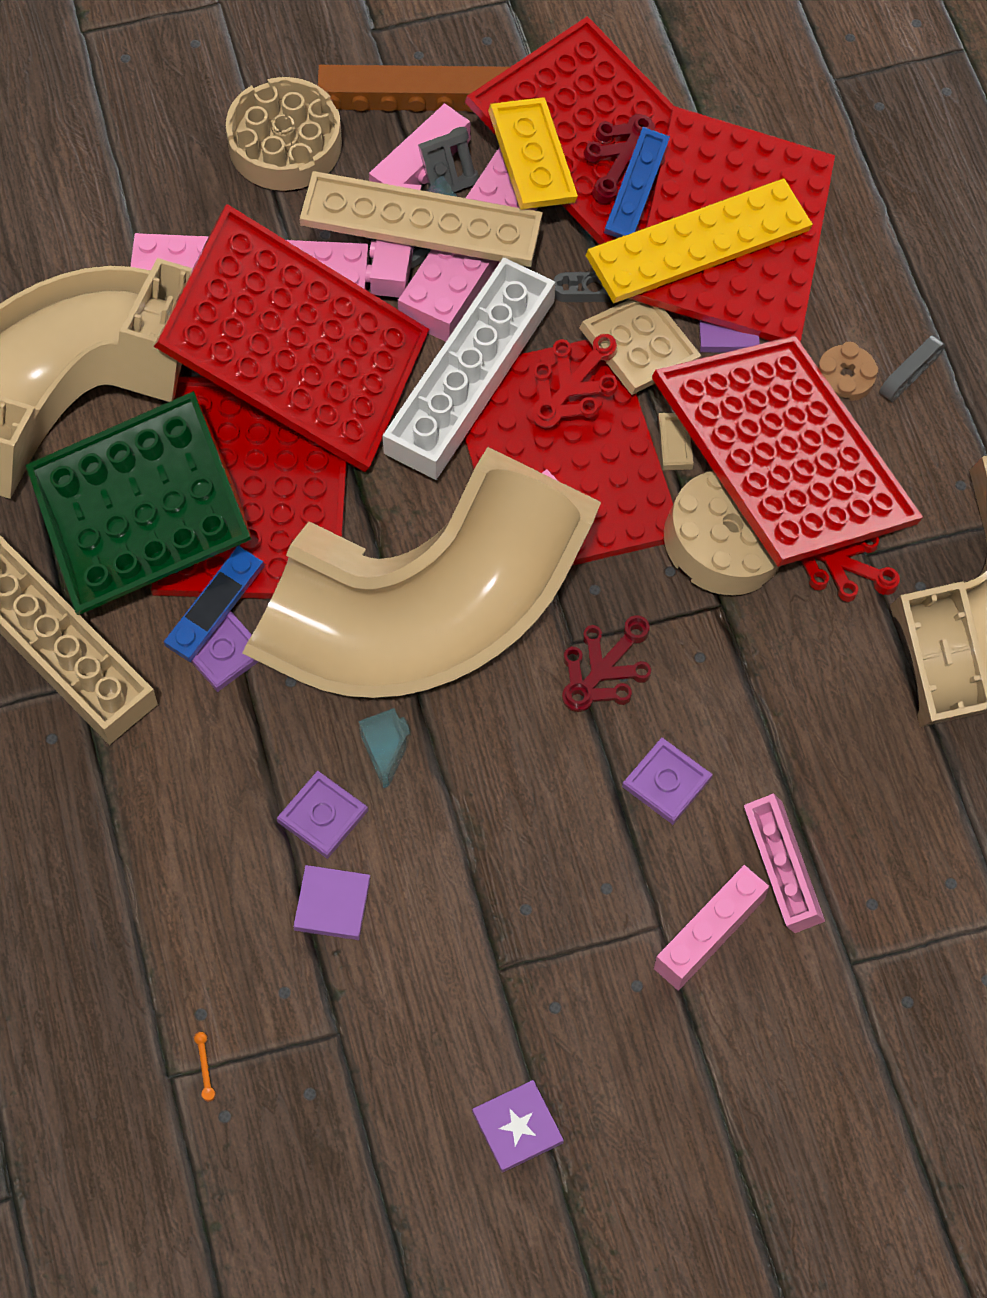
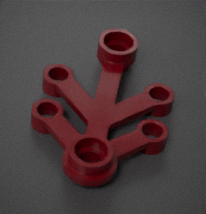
[584,114,665,204]
[562,615,651,712]

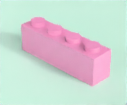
[369,103,471,185]
[365,182,421,298]
[744,793,825,933]
[654,865,769,991]

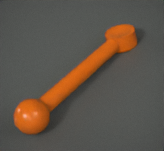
[194,1032,216,1102]

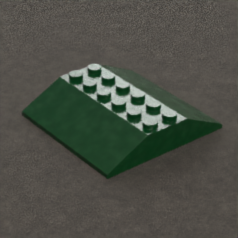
[26,391,252,615]

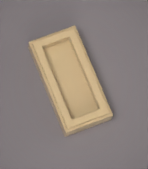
[658,413,693,470]

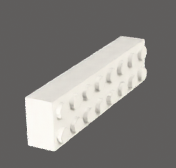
[383,258,555,480]

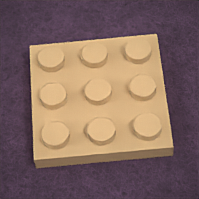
[579,299,701,395]

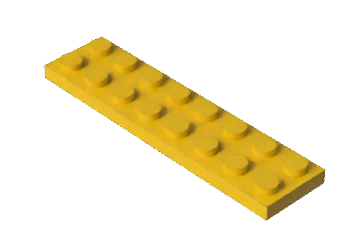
[585,179,813,304]

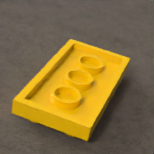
[488,97,578,210]

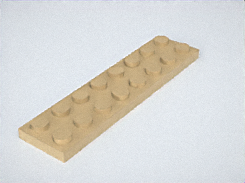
[300,171,543,267]

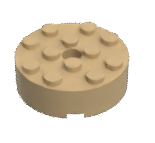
[226,77,342,191]
[664,471,780,595]

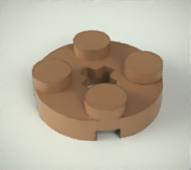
[818,342,878,401]

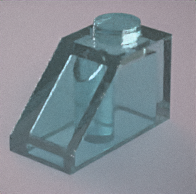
[358,708,410,788]

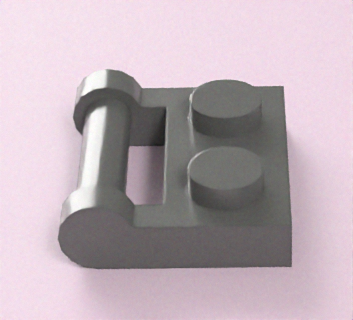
[418,127,479,195]

